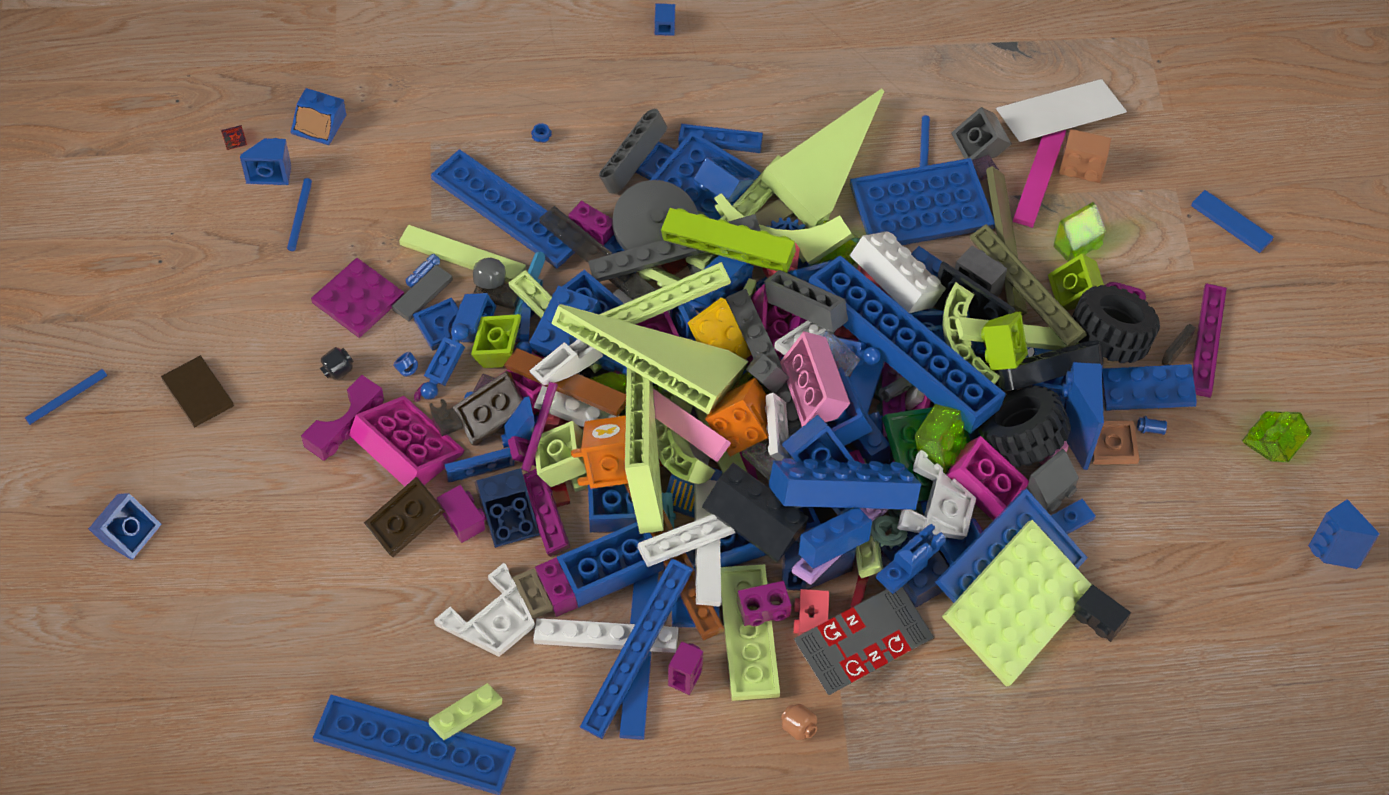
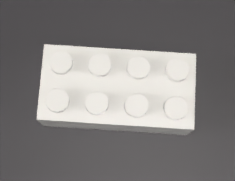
[850,231,946,313]

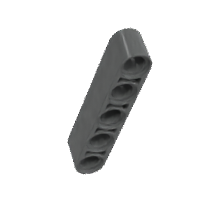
[599,109,667,194]

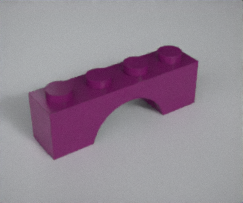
[301,375,384,461]

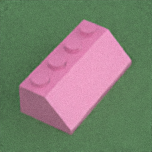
[780,331,850,427]

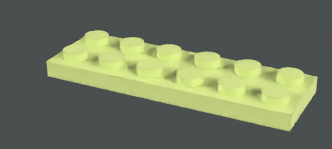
[721,564,780,701]

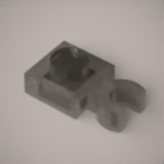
[429,399,463,436]

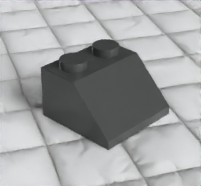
[951,107,1012,164]
[1027,449,1079,512]

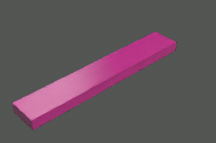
[1013,130,1066,228]

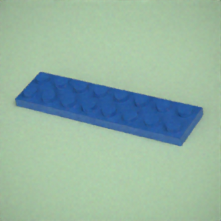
[431,149,586,269]
[313,694,516,795]

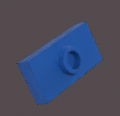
[1051,499,1096,534]

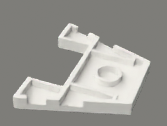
[897,450,976,540]
[434,563,535,657]

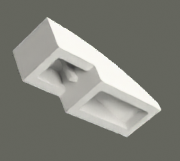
[530,339,603,386]

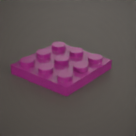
[311,258,404,338]

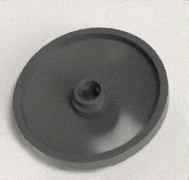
[612,180,698,250]

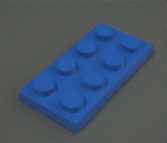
[1102,364,1197,411]

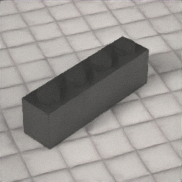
[764,270,848,332]

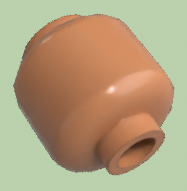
[781,704,818,741]

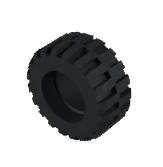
[1072,285,1160,363]
[978,386,1071,468]

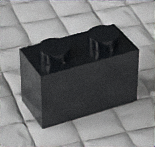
[1073,584,1131,642]

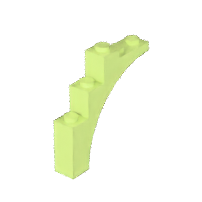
[714,193,854,265]

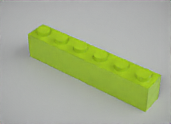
[661,208,796,273]

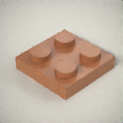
[1092,421,1140,465]

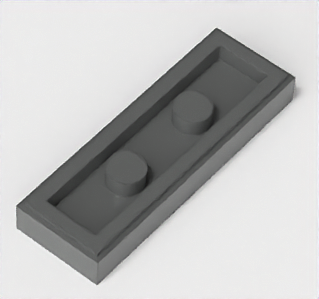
[392,265,453,322]

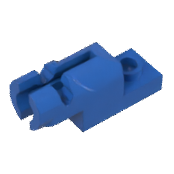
[876,524,946,594]

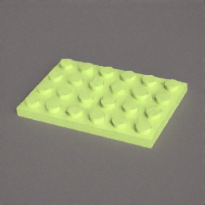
[942,520,1092,686]

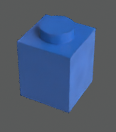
[655,3,675,36]

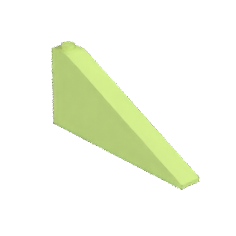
[761,89,884,229]
[551,304,748,414]
[625,368,663,534]

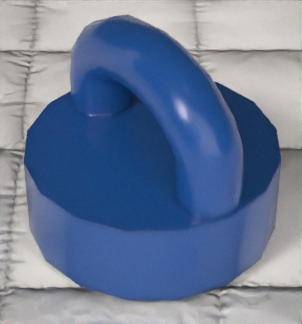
[393,352,418,377]

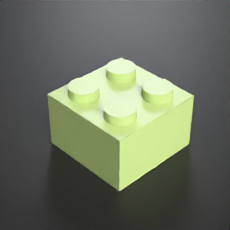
[535,421,587,487]

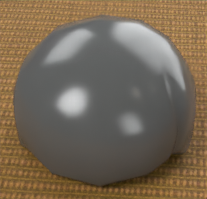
[473,257,506,289]

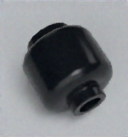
[320,347,354,380]

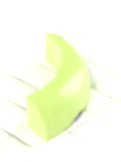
[943,283,1000,384]
[656,388,715,484]

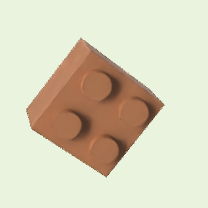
[1059,129,1111,183]

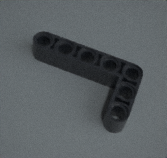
[981,340,1104,391]

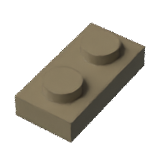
[512,569,553,619]

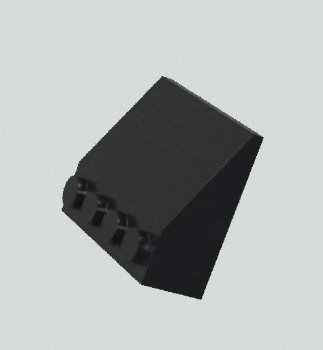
[934,261,1016,320]

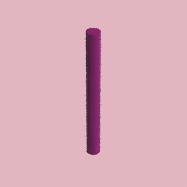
[521,382,558,472]

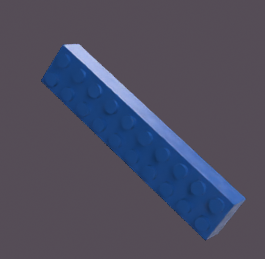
[809,256,1006,433]

